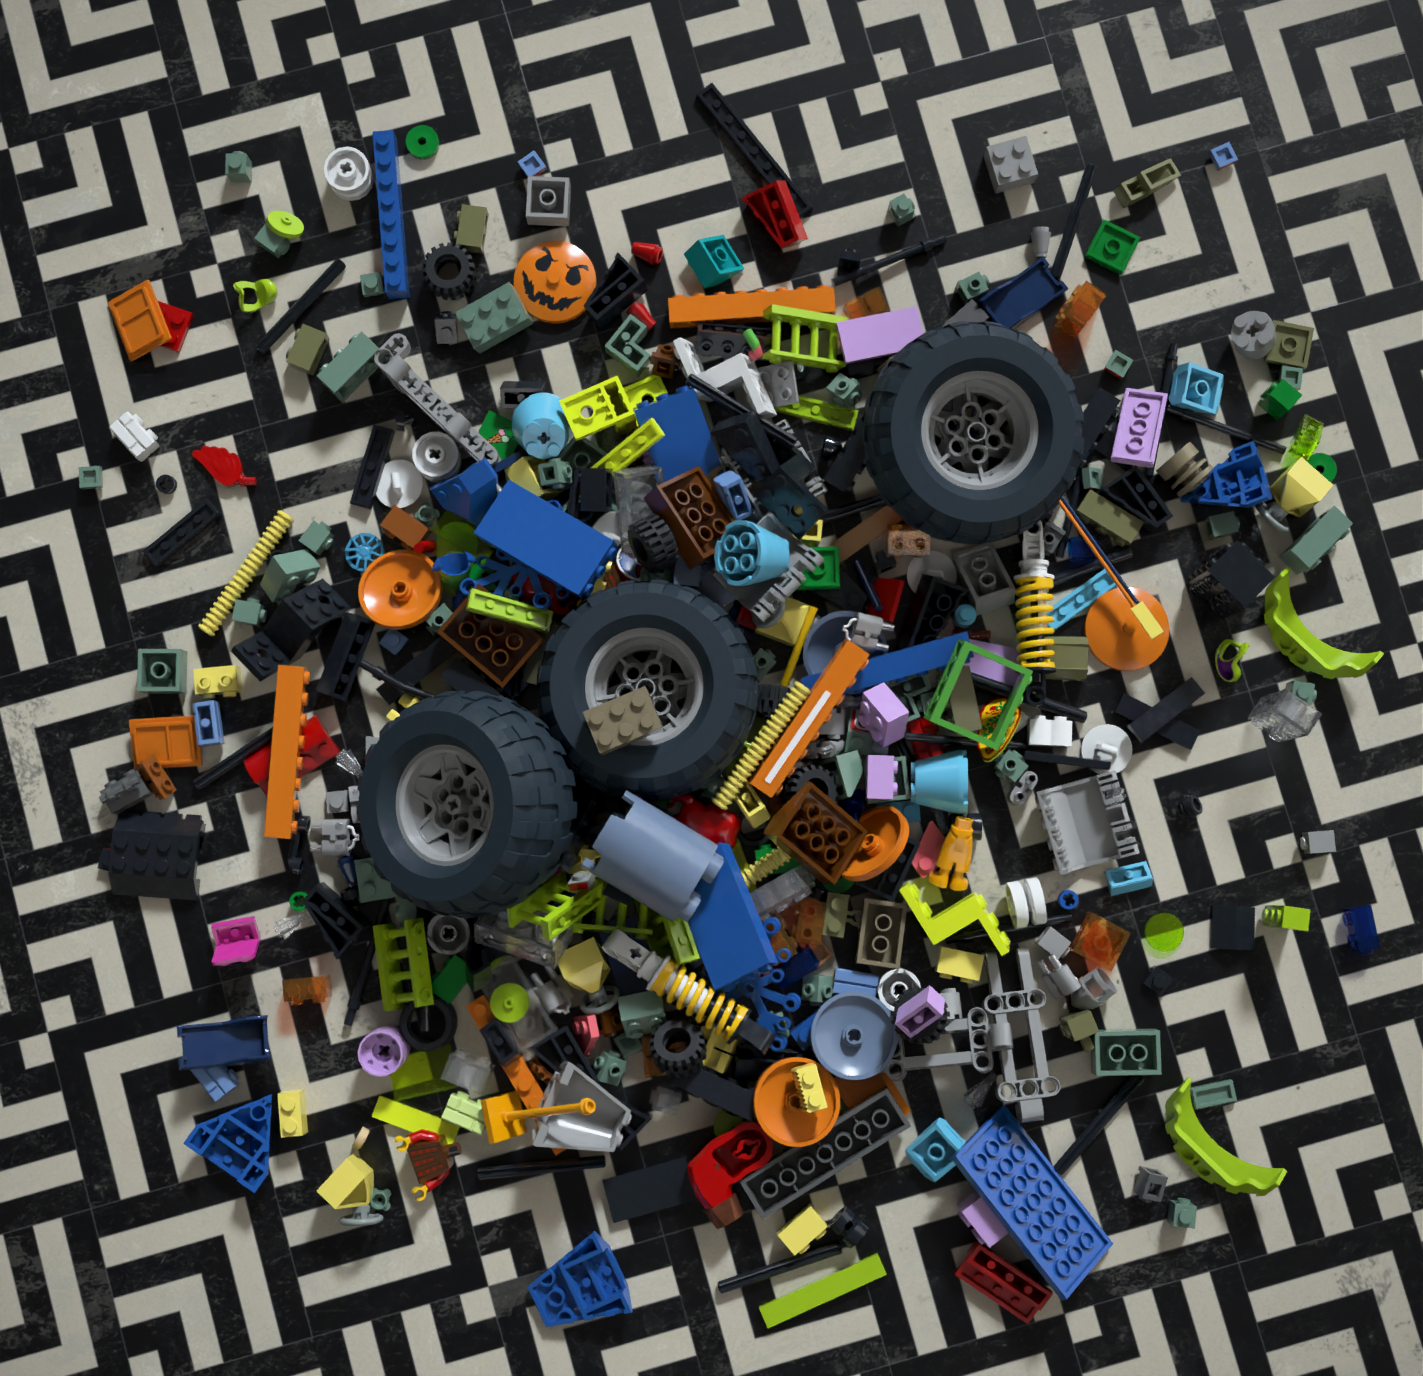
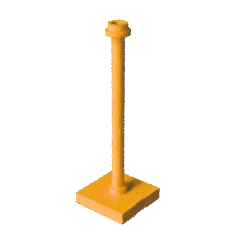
[480,1090,596,1144]

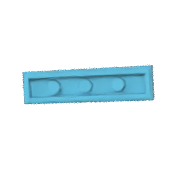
[1048,569,1117,631]

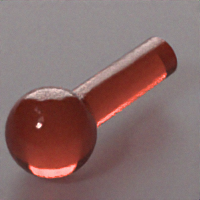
[950,627,991,639]

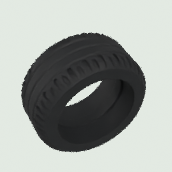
[399,994,458,1052]

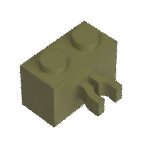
[821,892,862,938]
[1058,1009,1099,1052]

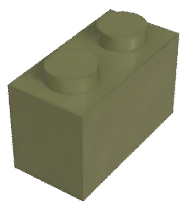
[453,204,489,254]
[286,324,330,376]

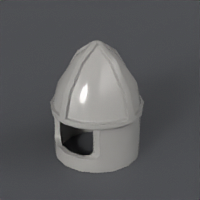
[1071,966,1117,1009]

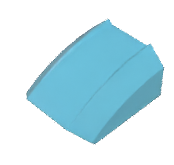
[1168,362,1224,415]
[905,1117,966,1182]

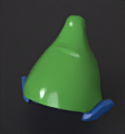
[432,551,476,594]

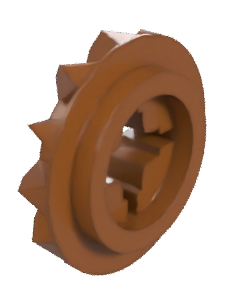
[529,1059,554,1084]

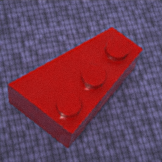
[741,180,808,248]

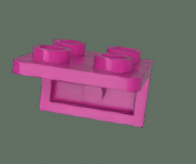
[211,916,261,966]

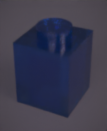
[1067,535,1100,561]

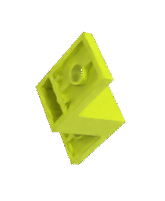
[559,375,667,441]
[899,881,1011,956]

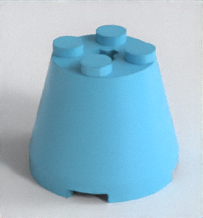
[512,393,573,459]
[714,520,790,586]
[911,750,968,814]

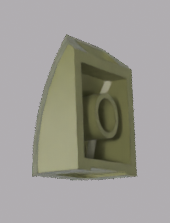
[1035,637,1089,681]

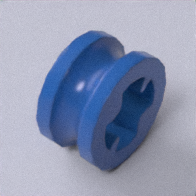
[1058,890,1079,909]

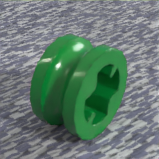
[289,892,308,911]

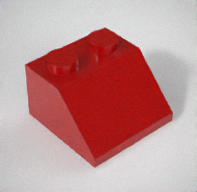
[863,577,905,624]

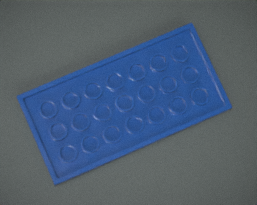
[951,1105,1113,1301]

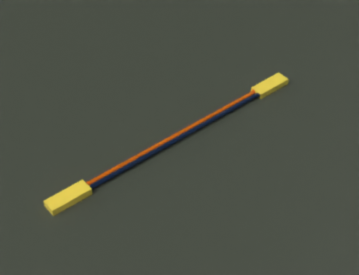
[1002,424,1164,640]

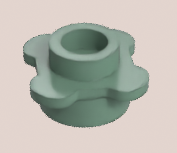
[414,502,440,527]
[369,1188,391,1211]

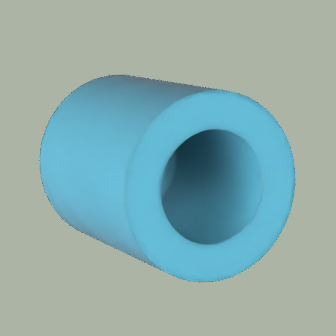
[952,604,976,629]

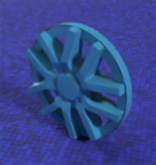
[345,533,385,572]

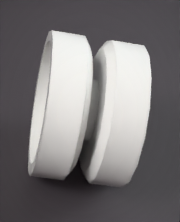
[324,147,374,201]
[412,432,462,483]
[1005,877,1047,929]

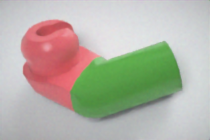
[742,329,763,361]

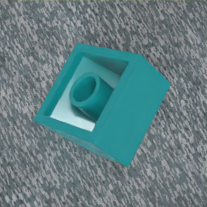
[684,235,744,289]

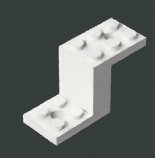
[673,337,777,419]

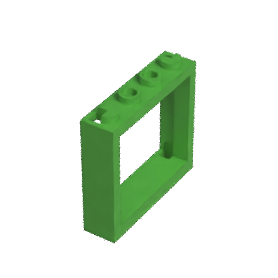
[924,639,1033,750]

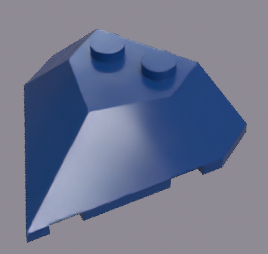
[1180,441,1273,507]
[429,458,499,527]
[183,1094,272,1193]

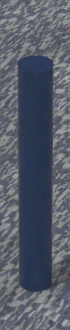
[853,560,883,611]

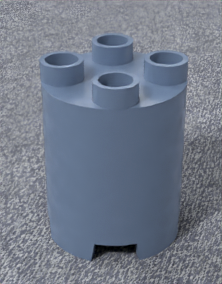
[581,790,724,922]

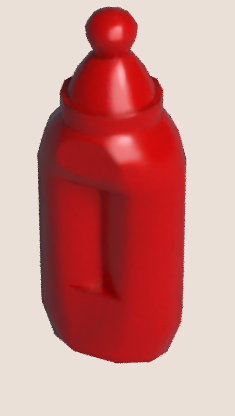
[413,540,437,553]

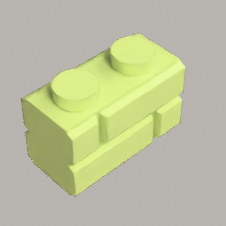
[441,1091,486,1135]

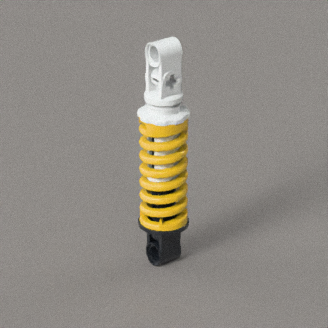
[1014,521,1056,707]
[602,929,776,1057]

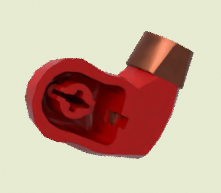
[687,1122,773,1229]

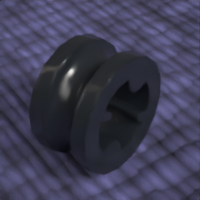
[156,475,177,494]

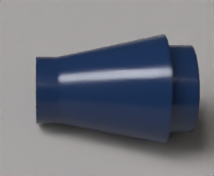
[337,854,358,887]

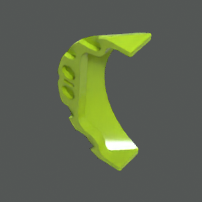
[1264,566,1384,679]
[1165,1077,1287,1196]

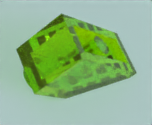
[1288,414,1324,461]

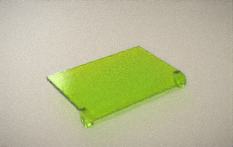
[432,510,495,564]
[390,1044,459,1102]

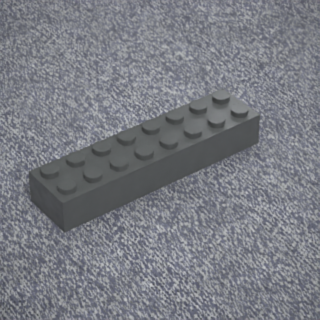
[739,1086,911,1219]

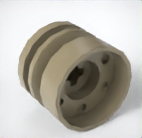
[1156,442,1214,497]

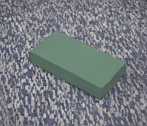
[1190,1079,1237,1110]

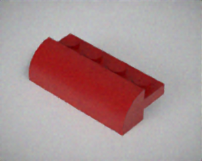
[244,715,340,796]
[955,1240,1053,1324]

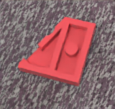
[911,821,946,879]
[572,1014,599,1057]

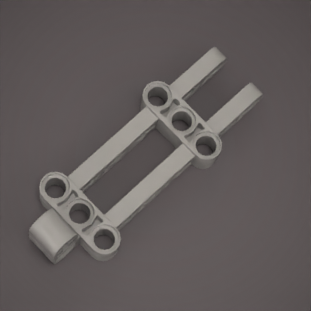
[374,333,502,466]
[982,947,1060,1123]
[879,1007,1013,1081]

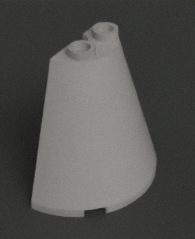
[532,1061,631,1152]

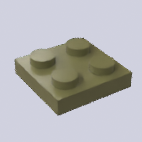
[1264,320,1314,370]

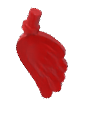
[192,446,257,487]

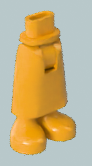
[928,816,973,891]

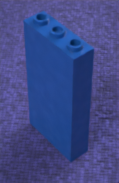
[633,385,724,494]
[474,480,618,601]
[688,842,778,993]

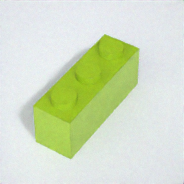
[1261,905,1311,931]

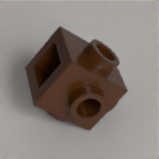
[650,344,681,379]
[595,1007,624,1038]

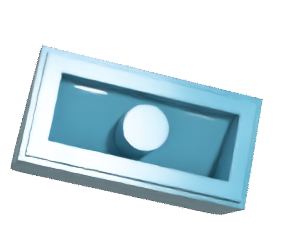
[1105,861,1153,896]

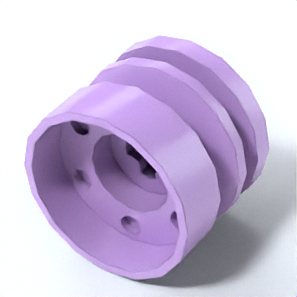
[358,1025,410,1077]

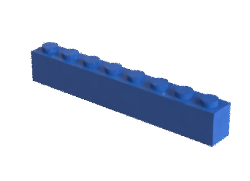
[373,130,410,299]
[801,631,974,698]

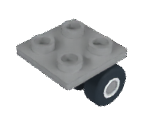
[757,361,806,408]

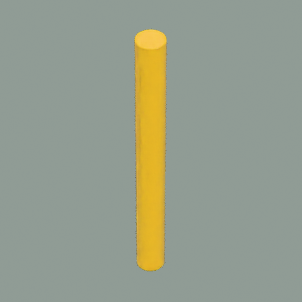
[780,606,818,687]

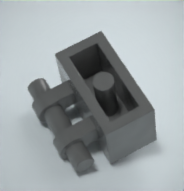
[99,769,154,814]

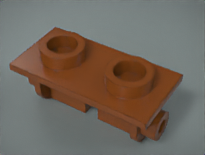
[137,754,176,800]

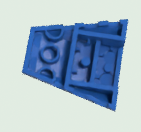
[528,1231,633,1327]

